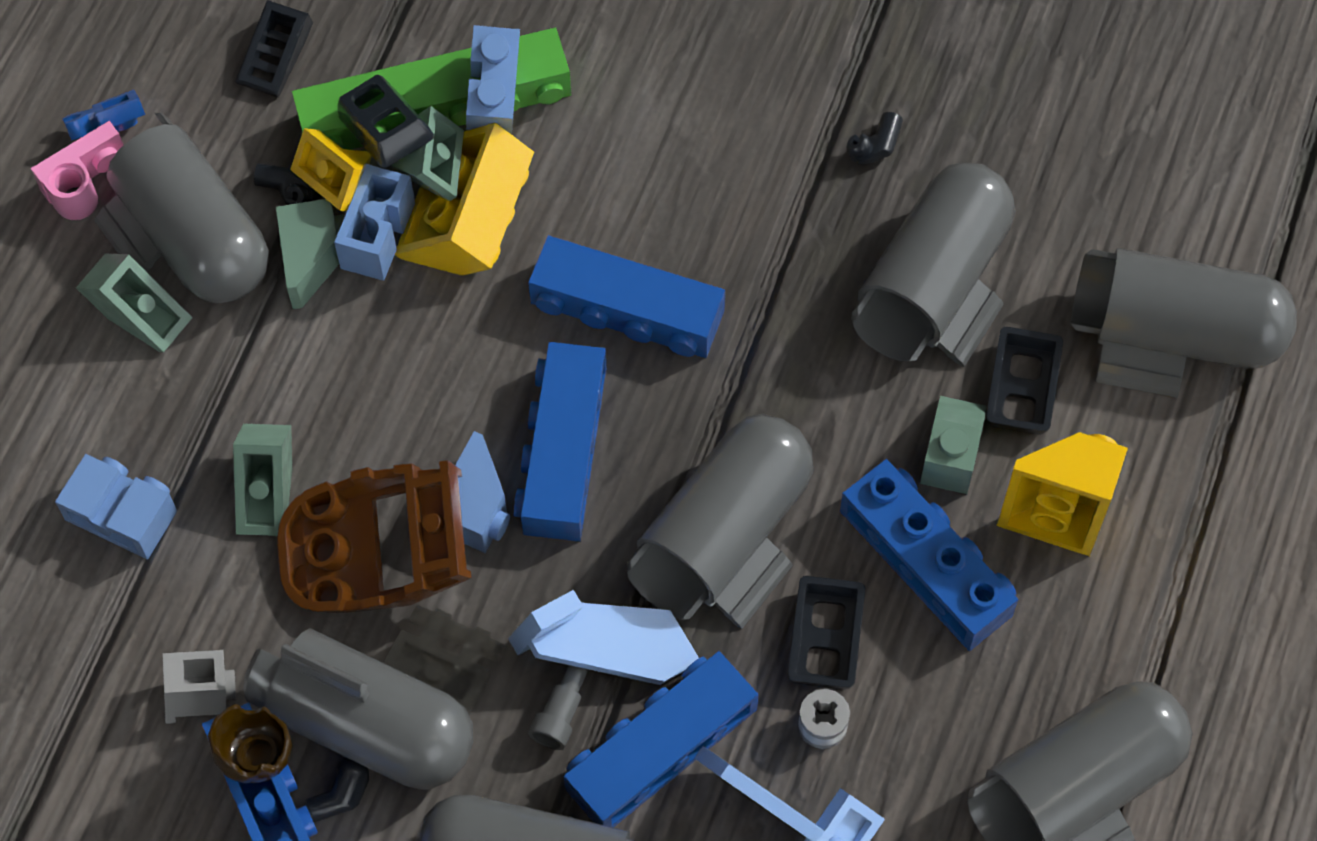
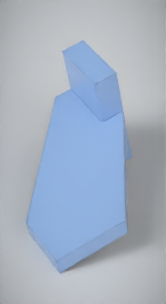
[508,590,699,685]
[695,746,885,841]

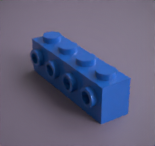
[840,459,1018,652]
[202,702,318,841]

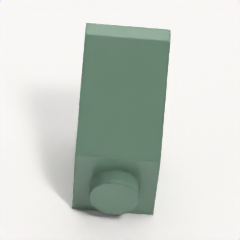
[390,106,464,201]
[276,199,344,309]
[76,253,193,352]
[920,396,987,494]
[233,423,292,536]

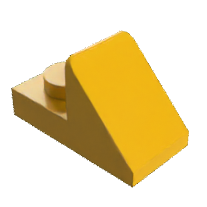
[290,128,372,211]

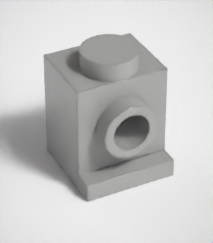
[163,650,236,724]

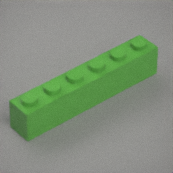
[292,27,571,150]

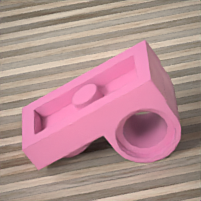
[31,121,124,220]

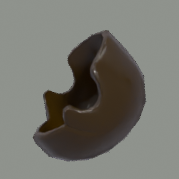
[208,704,293,783]

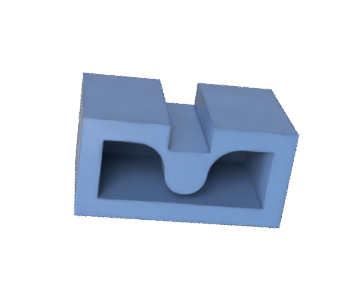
[466,25,520,134]
[334,164,415,281]
[55,454,177,560]

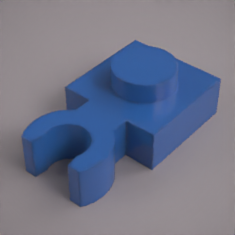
[62,90,146,141]

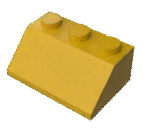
[395,123,534,276]
[997,432,1128,557]

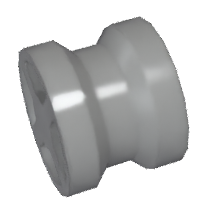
[798,689,850,749]

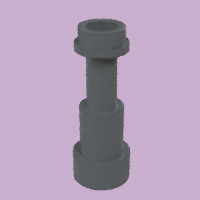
[528,665,589,750]

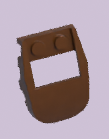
[278,460,472,613]

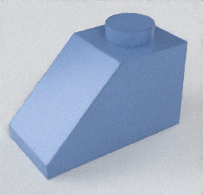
[455,431,510,553]

